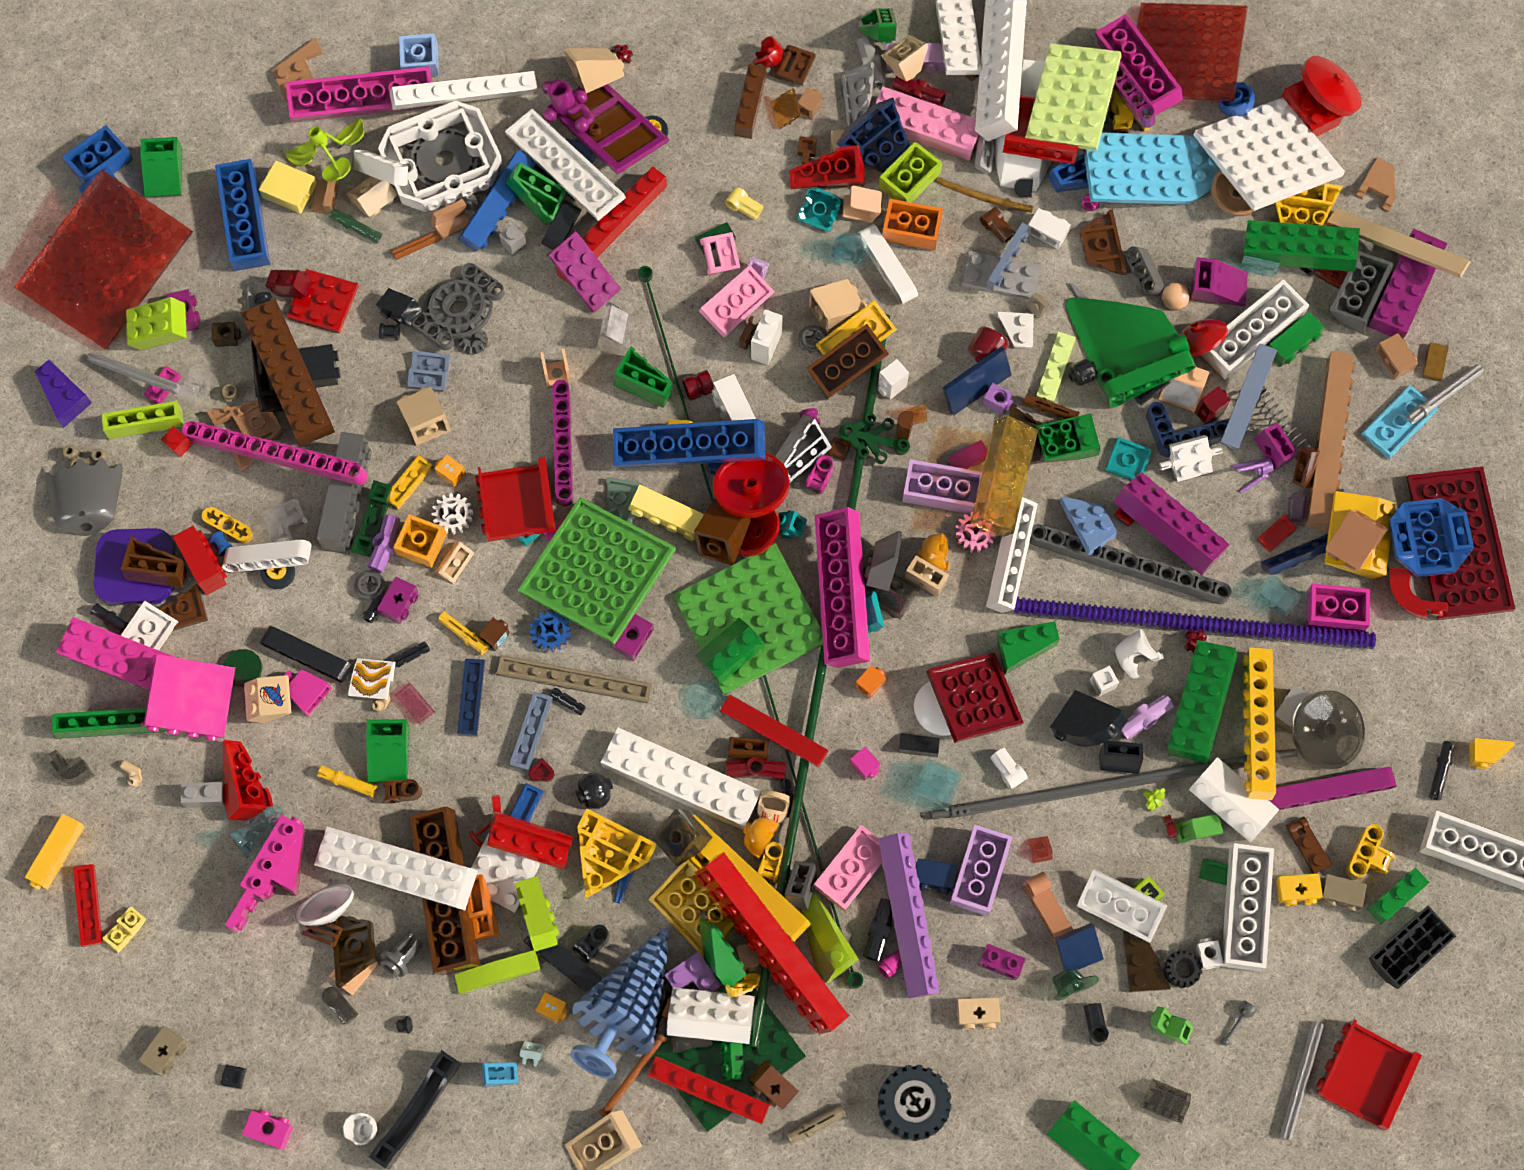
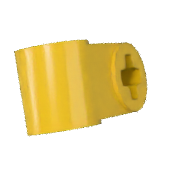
[758,842,783,883]

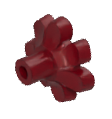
[611,44,633,64]
[1184,630,1207,653]

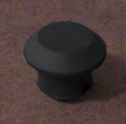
[396,1016,413,1034]

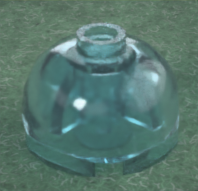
[831,232,868,268]

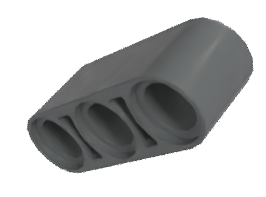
[1126,246,1164,295]

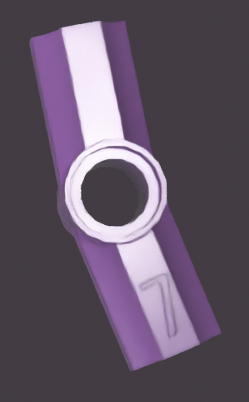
[367,515,400,573]

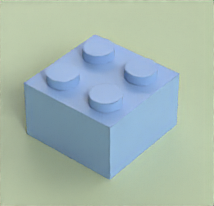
[399,34,439,76]

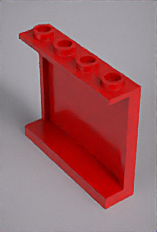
[1002,95,1078,164]
[475,457,556,542]
[1316,1019,1422,1131]

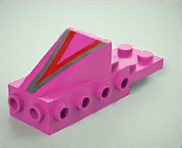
[225,815,306,934]

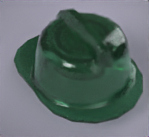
[1052,969,1099,1001]

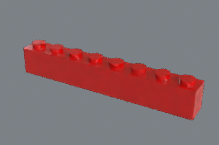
[555,166,667,286]

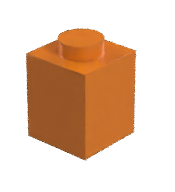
[855,665,886,699]

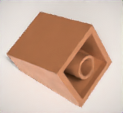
[1325,509,1388,571]

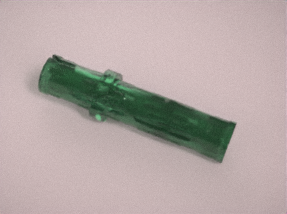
[329,208,382,244]

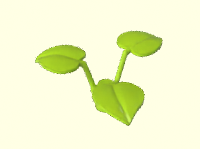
[285,117,364,182]

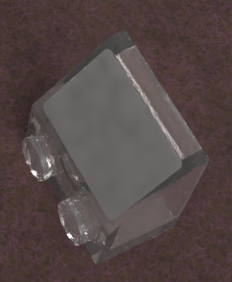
[600,302,633,354]

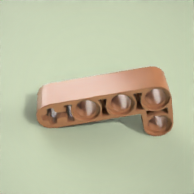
[1023,872,1074,946]

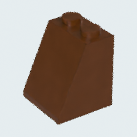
[694,499,751,565]

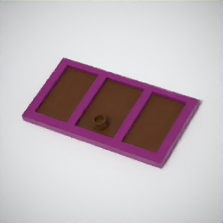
[547,84,669,175]

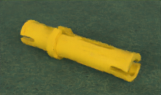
[438,611,490,655]
[317,765,377,798]

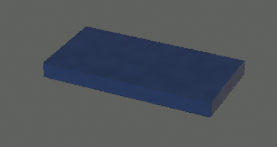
[943,346,1012,416]

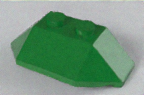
[858,8,897,44]

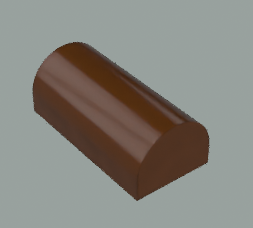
[895,411,915,441]
[1292,446,1320,488]
[728,737,769,760]

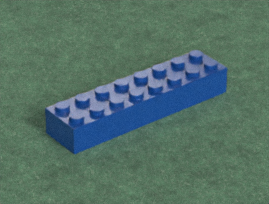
[613,419,765,469]

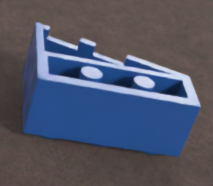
[1048,154,1088,192]

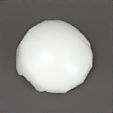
[343,1113,377,1145]

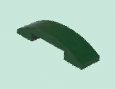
[351,480,392,557]

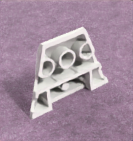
[994,135,1053,192]

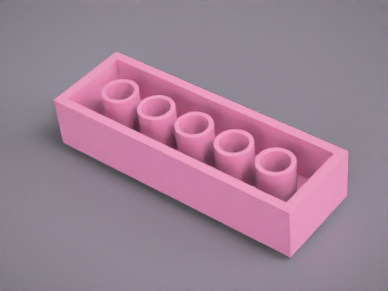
[875,87,979,161]

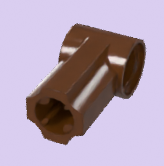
[980,207,1015,244]

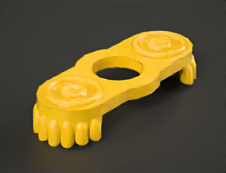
[726,973,761,997]

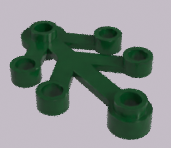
[839,413,910,464]

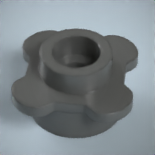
[462,195,480,212]

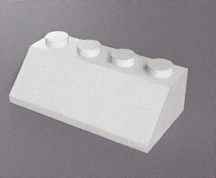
[1189,757,1279,843]

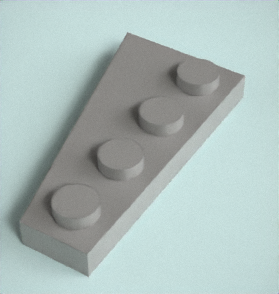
[842,62,875,126]

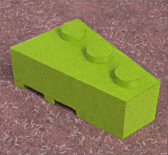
[515,876,559,952]

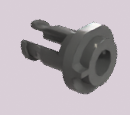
[380,932,423,980]

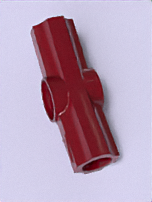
[892,75,946,106]
[726,757,786,780]

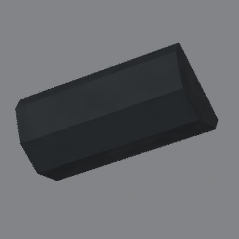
[1369,906,1456,989]

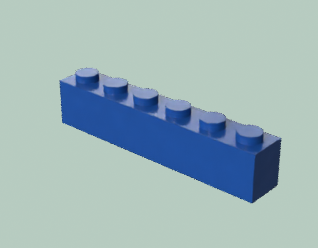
[458,150,536,252]

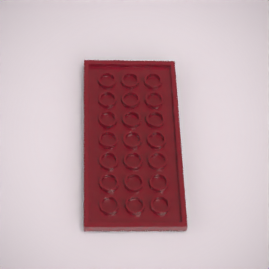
[1406,466,1515,620]

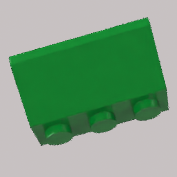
[695,618,765,684]

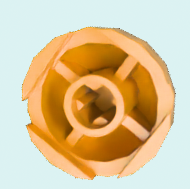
[918,533,949,571]
[743,817,779,858]

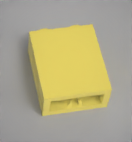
[259,161,317,214]

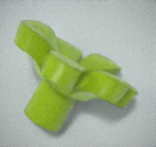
[1143,787,1165,811]

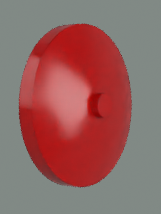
[1301,56,1362,116]
[713,453,790,518]

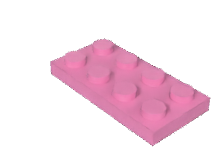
[699,265,775,338]
[813,825,883,911]

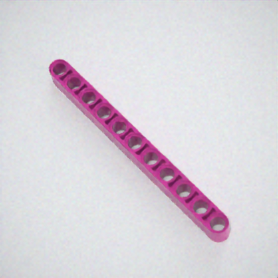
[182,421,368,485]

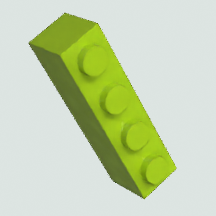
[102,401,184,439]

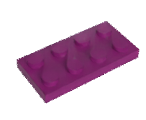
[547,231,621,313]

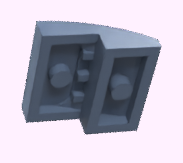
[407,351,451,391]

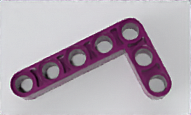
[1113,63,1156,128]

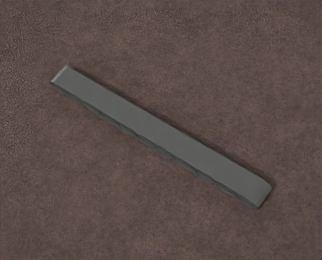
[1029,524,1232,604]

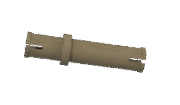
[785,1104,846,1145]

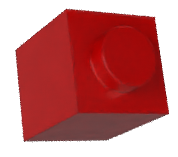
[160,426,194,457]

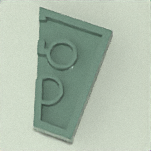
[607,477,643,524]

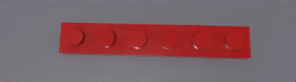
[648,1057,770,1125]

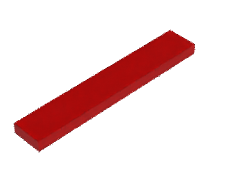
[720,694,829,768]

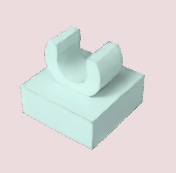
[520,1041,545,1067]

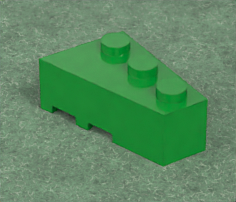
[506,162,566,225]
[613,346,673,408]
[996,621,1060,675]

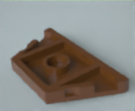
[1080,209,1127,275]

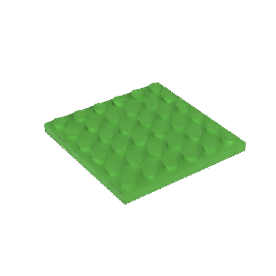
[518,497,676,645]
[674,543,823,696]

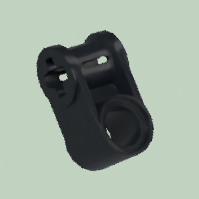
[573,925,610,963]

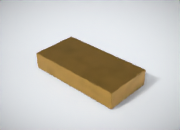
[1422,342,1449,382]

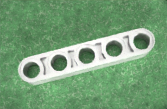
[353,150,408,186]
[857,224,918,305]
[222,540,311,572]

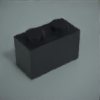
[376,288,422,326]
[1099,741,1144,774]

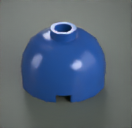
[1217,82,1255,117]

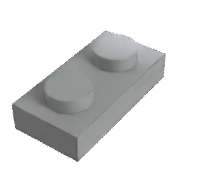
[975,134,995,174]

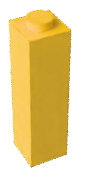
[25,814,85,890]

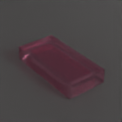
[395,683,435,724]

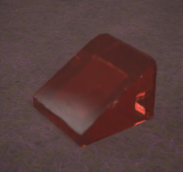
[1028,836,1053,863]

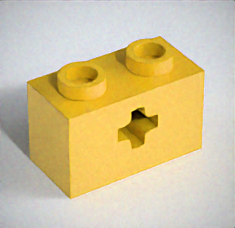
[1275,874,1323,907]

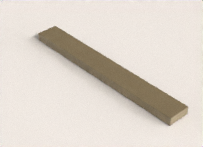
[496,655,652,703]

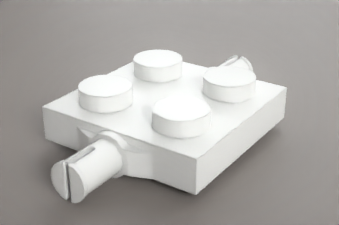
[1159,435,1222,482]

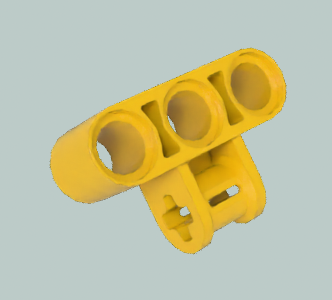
[1345,824,1395,880]

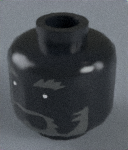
[1068,359,1098,386]

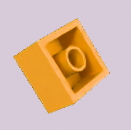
[393,514,447,568]

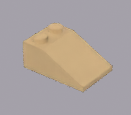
[565,1110,642,1170]

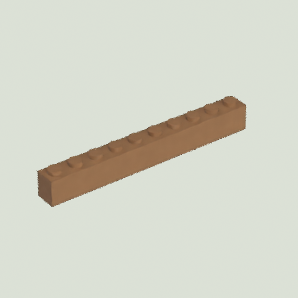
[1305,351,1355,532]

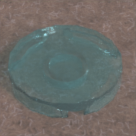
[685,681,724,720]

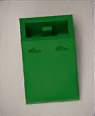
[141,137,182,198]
[1036,413,1100,461]
[366,719,410,783]
[700,918,747,988]

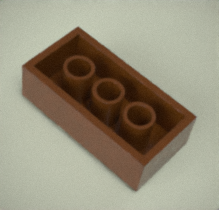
[806,324,889,399]

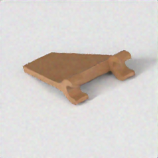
[1356,157,1396,212]

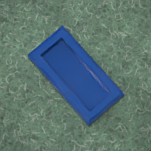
[510,783,544,822]

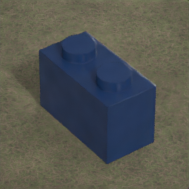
[916,858,957,894]

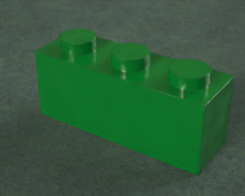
[1269,312,1325,367]
[1367,867,1430,925]

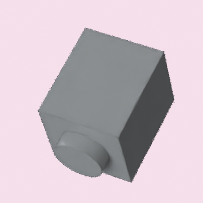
[499,224,527,256]

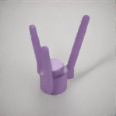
[1232,458,1273,493]

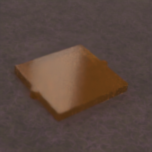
[770,88,801,130]

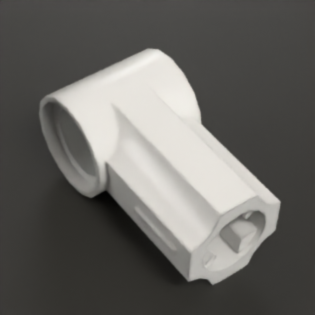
[990,748,1028,789]

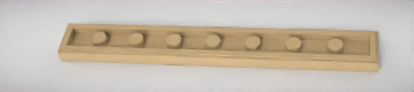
[1327,208,1470,278]

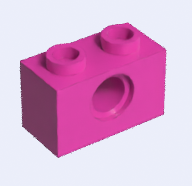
[242,1109,294,1150]

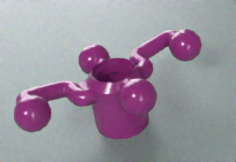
[542,79,594,132]

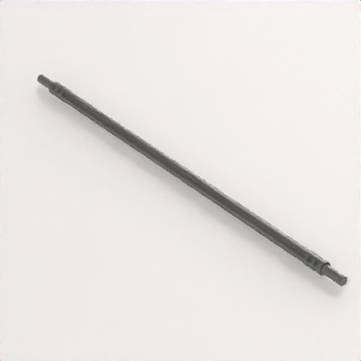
[931,748,1298,820]

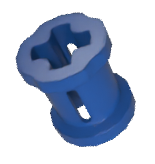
[208,531,233,557]

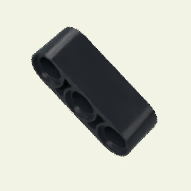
[541,200,582,250]

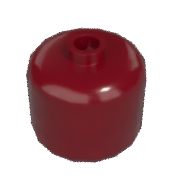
[968,326,1009,363]

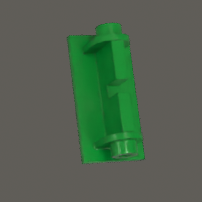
[721,1041,744,1081]

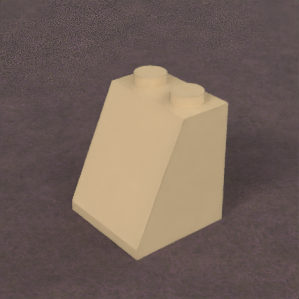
[564,48,625,93]
[809,279,867,335]
[396,387,451,446]

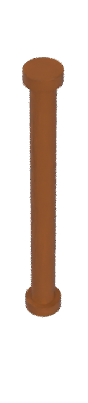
[598,1032,667,1117]

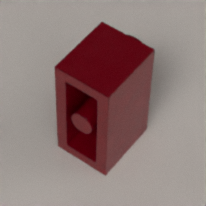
[265,270,312,297]
[1194,386,1230,425]

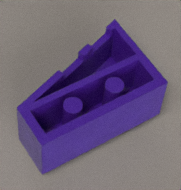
[35,359,92,428]

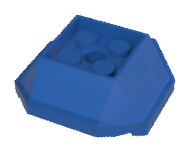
[1388,498,1474,577]

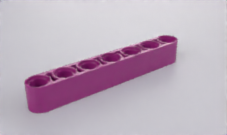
[552,380,574,507]
[1269,767,1397,810]

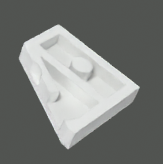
[997,312,1034,350]

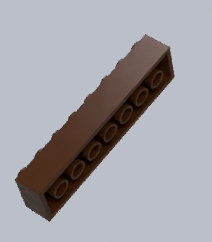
[240,298,335,447]
[409,806,480,975]

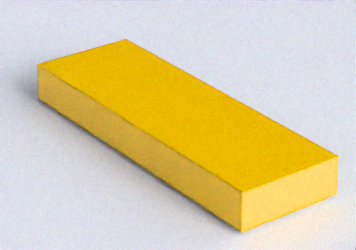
[389,455,434,510]

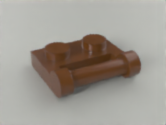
[773,45,816,86]

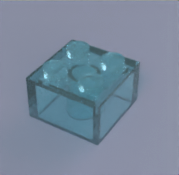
[911,758,963,811]

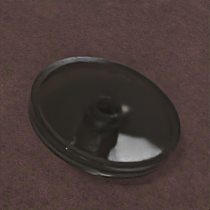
[1292,690,1365,769]

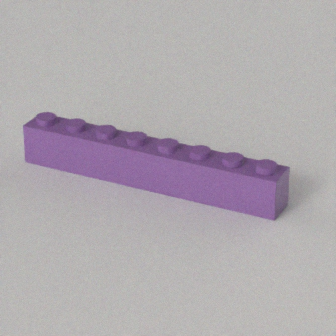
[878,833,940,998]

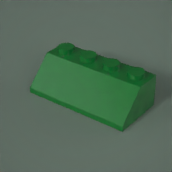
[1046,1100,1141,1170]

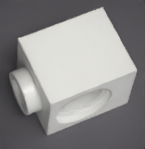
[1089,666,1119,697]
[1195,938,1224,970]

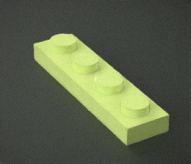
[1036,332,1076,403]

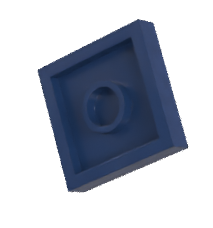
[1055,923,1104,974]

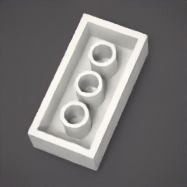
[712,374,756,421]
[667,988,754,1044]

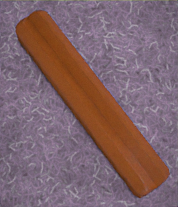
[392,231,442,260]

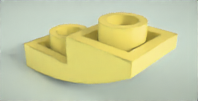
[103,907,146,953]

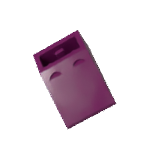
[1190,257,1248,307]

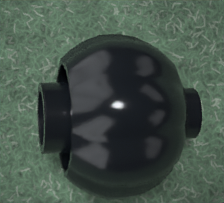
[575,773,613,809]

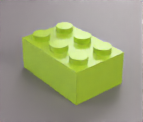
[878,141,943,203]
[126,297,186,351]

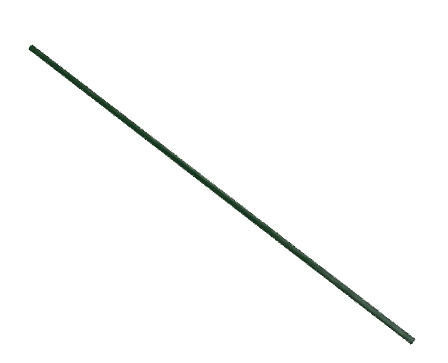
[748,314,890,1048]

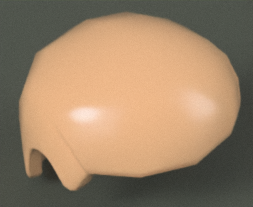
[1161,283,1190,310]

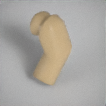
[372,694,390,712]
[120,760,142,787]

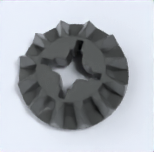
[798,325,827,353]
[458,326,488,355]
[354,570,386,601]

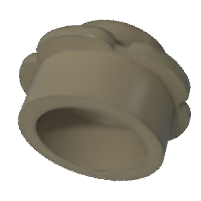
[221,384,240,402]

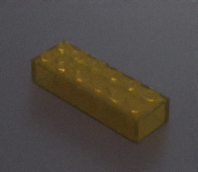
[970,415,1038,538]

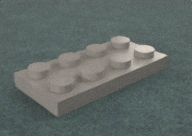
[962,251,1041,300]

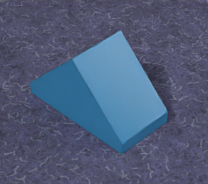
[482,1063,518,1088]

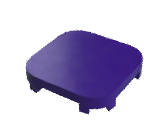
[94,528,176,606]

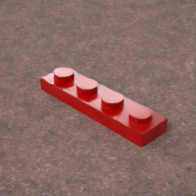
[73,864,103,947]

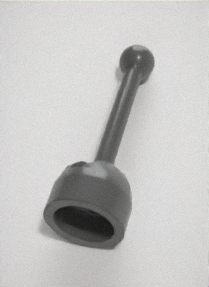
[1221,1000,1257,1046]

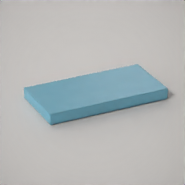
[1361,385,1439,459]

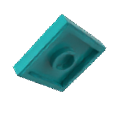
[1105,437,1153,481]

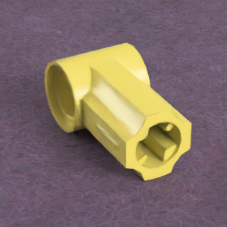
[725,187,763,220]

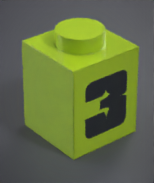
[1133,876,1165,901]

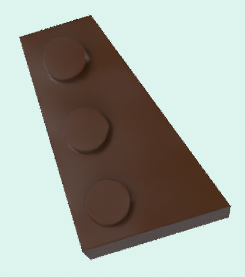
[121,536,187,588]

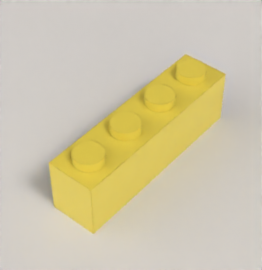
[628,485,704,541]

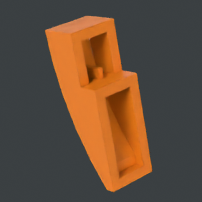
[467,874,500,940]

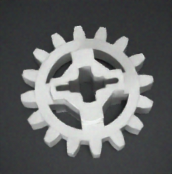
[431,493,474,535]

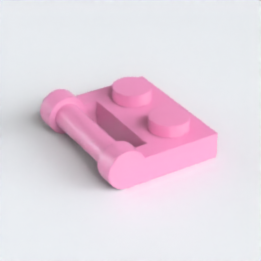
[700,232,740,276]

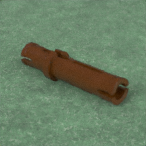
[1023,393,1080,419]

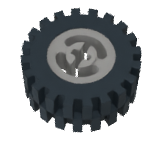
[877,1065,952,1141]

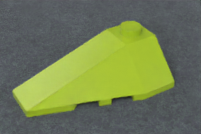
[801,893,859,983]

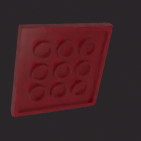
[926,652,1024,743]

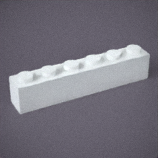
[986,497,1038,613]

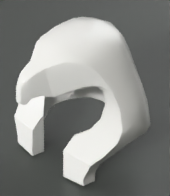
[1115,629,1164,679]

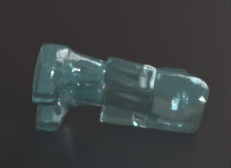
[229,805,285,859]

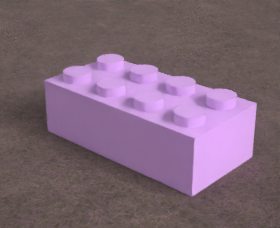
[902,459,985,515]
[950,824,1013,917]

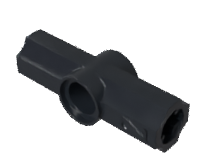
[862,898,893,962]

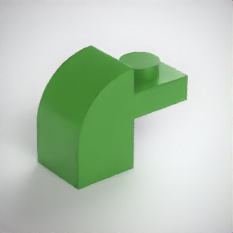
[1150,1006,1194,1045]

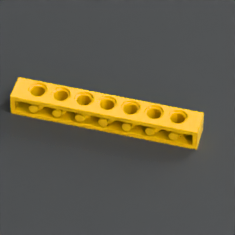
[1242,647,1276,800]

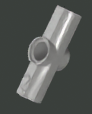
[857,36,885,90]

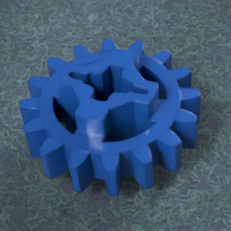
[529,610,571,652]

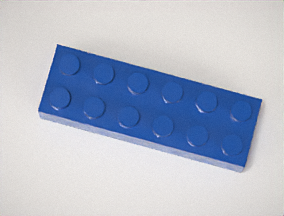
[215,159,271,271]

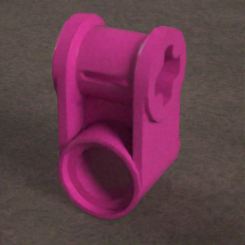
[805,455,833,494]

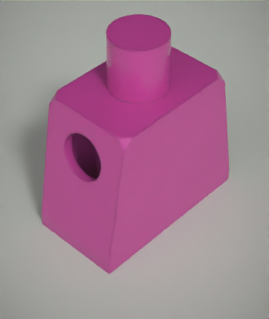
[283,670,332,717]

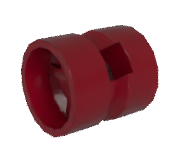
[682,370,714,401]

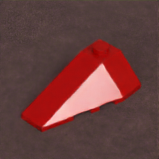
[789,145,865,189]
[222,740,275,821]

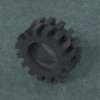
[1164,950,1203,988]

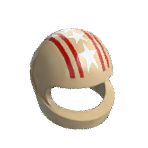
[757,790,789,823]

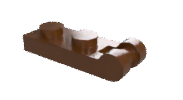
[1286,816,1332,874]

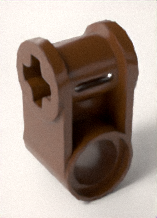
[383,779,422,804]

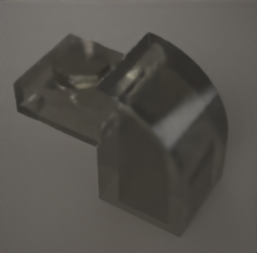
[49,750,95,786]

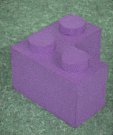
[664,952,721,992]

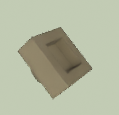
[1025,292,1050,319]

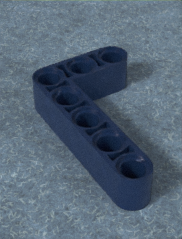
[1146,402,1249,457]

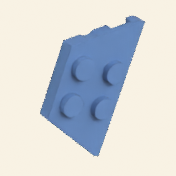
[1060,497,1117,555]

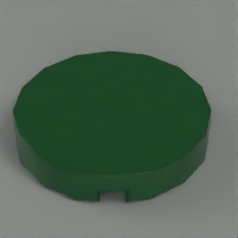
[223,649,263,688]

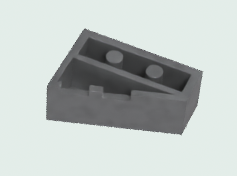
[775,414,832,482]

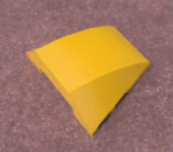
[1275,183,1343,226]

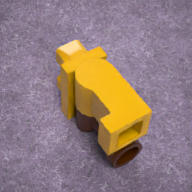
[1107,88,1133,134]

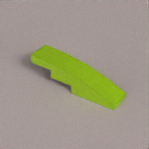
[455,950,540,994]

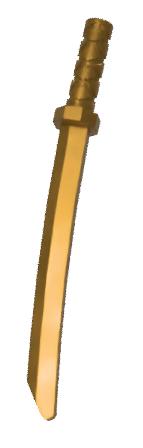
[937,177,1034,213]

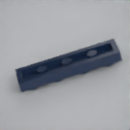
[1261,534,1328,575]
[457,658,485,737]

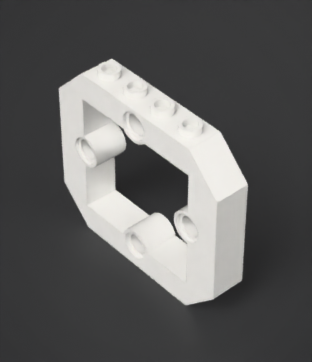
[378,101,503,212]

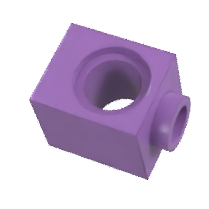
[982,383,1013,415]

